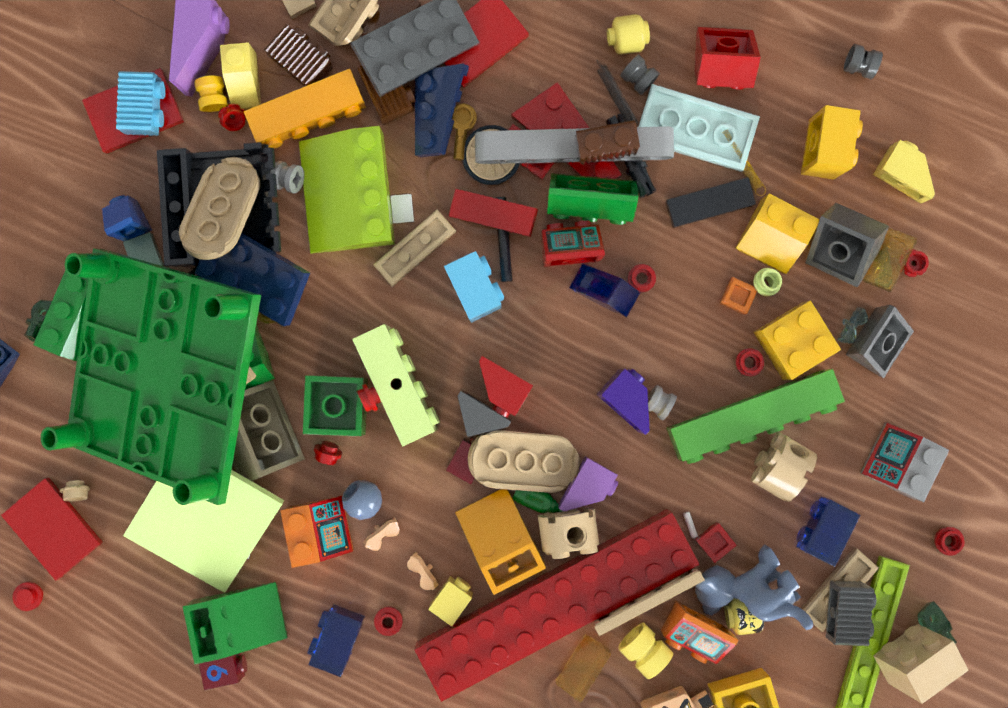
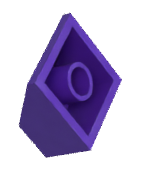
[596,369,650,435]

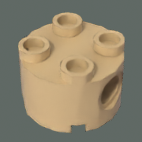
[751,432,817,502]
[538,507,599,559]

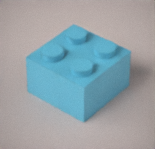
[444,251,504,323]

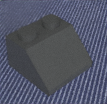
[805,203,889,287]

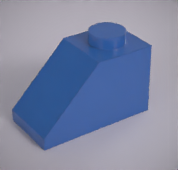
[102,195,152,241]

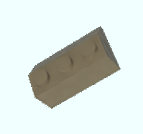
[233,381,305,481]

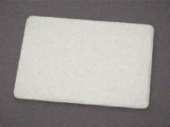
[391,194,414,223]

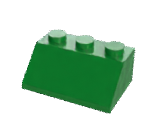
[547,173,639,225]
[33,270,89,361]

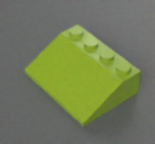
[299,126,395,254]

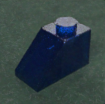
[569,263,640,317]

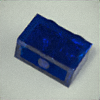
[796,496,861,567]
[307,604,365,677]

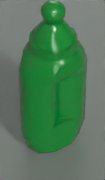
[512,490,563,513]

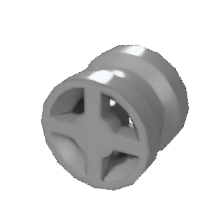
[270,161,304,193]
[648,385,677,420]

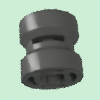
[843,43,883,80]
[620,54,660,95]

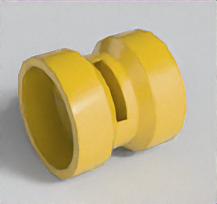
[194,75,228,112]

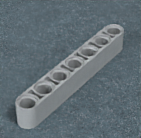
[475,127,674,164]

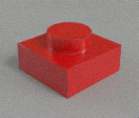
[695,522,737,563]

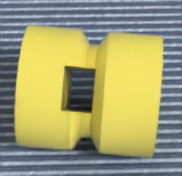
[618,622,673,679]

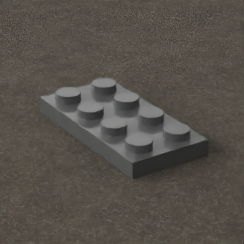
[351,0,479,97]

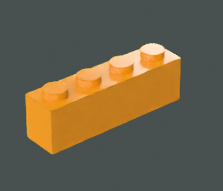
[244,68,366,149]

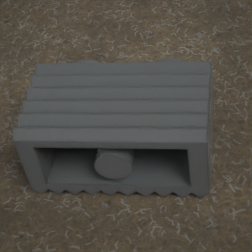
[825,580,876,646]

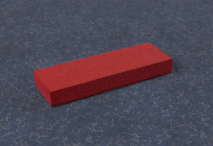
[449,189,538,237]

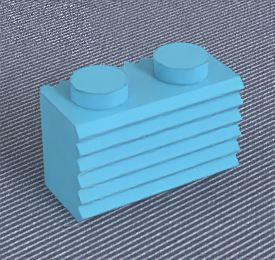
[116,71,165,136]

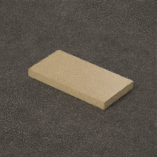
[593,568,705,636]

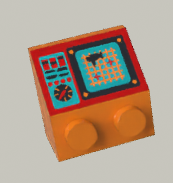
[280,495,354,568]
[661,601,738,664]

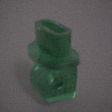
[24,300,52,342]
[918,601,957,644]

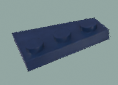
[415,63,469,157]

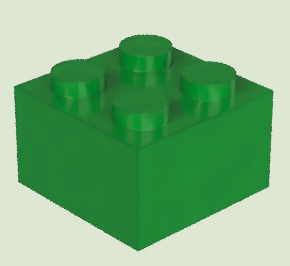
[303,376,368,436]

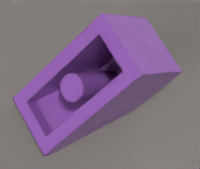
[558,456,618,511]

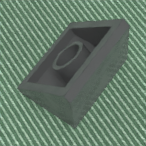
[845,305,914,378]
[458,391,511,437]

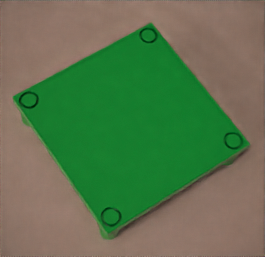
[40,248,261,505]

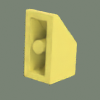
[220,42,261,110]
[873,140,935,203]

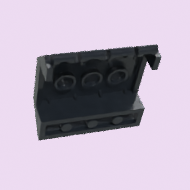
[157,142,282,267]

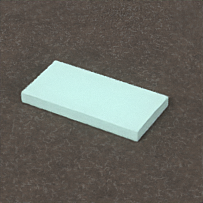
[638,84,760,172]

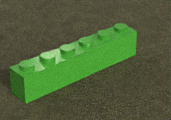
[666,369,845,464]

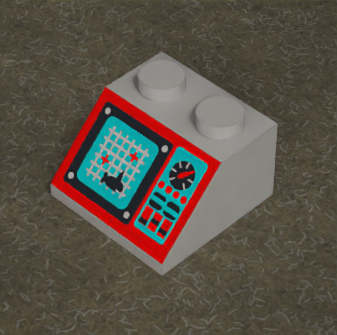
[860,423,949,502]

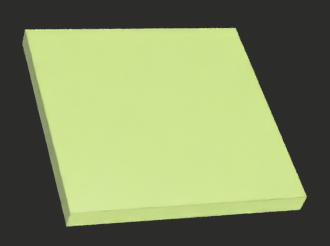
[123,470,284,593]

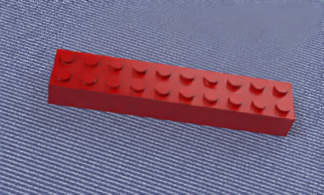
[414,509,700,702]

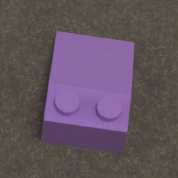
[169,0,230,97]

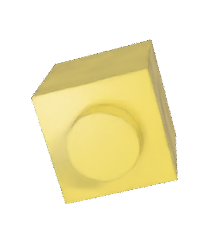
[428,576,473,626]

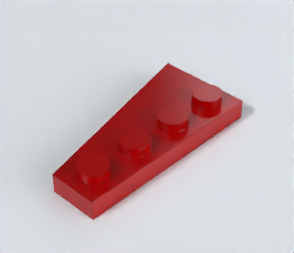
[511,82,622,179]

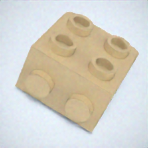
[308,0,379,46]

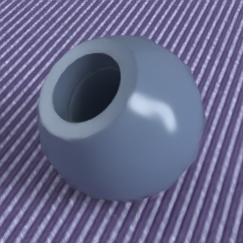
[342,480,382,520]

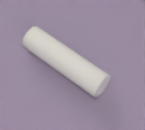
[683,512,698,538]

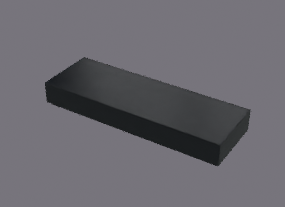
[665,177,756,228]

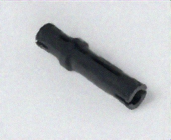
[606,113,657,199]

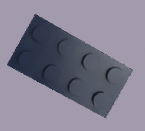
[195,233,310,326]

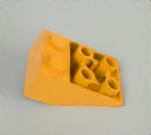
[455,489,546,595]

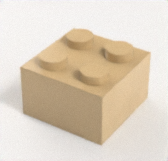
[873,624,968,704]

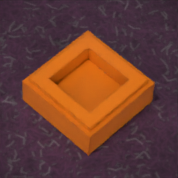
[719,277,757,315]

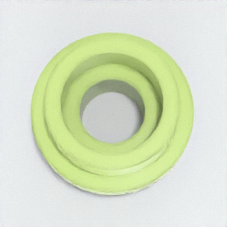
[753,268,782,296]

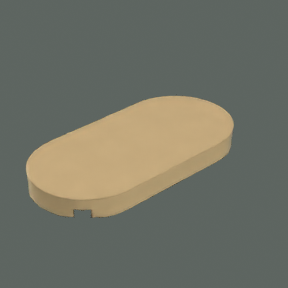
[179,157,260,260]
[468,430,580,493]

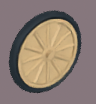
[462,125,520,185]

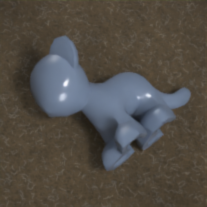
[695,545,813,630]

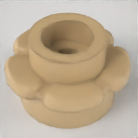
[60,480,90,501]

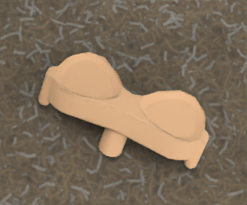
[363,518,400,551]
[407,552,439,590]

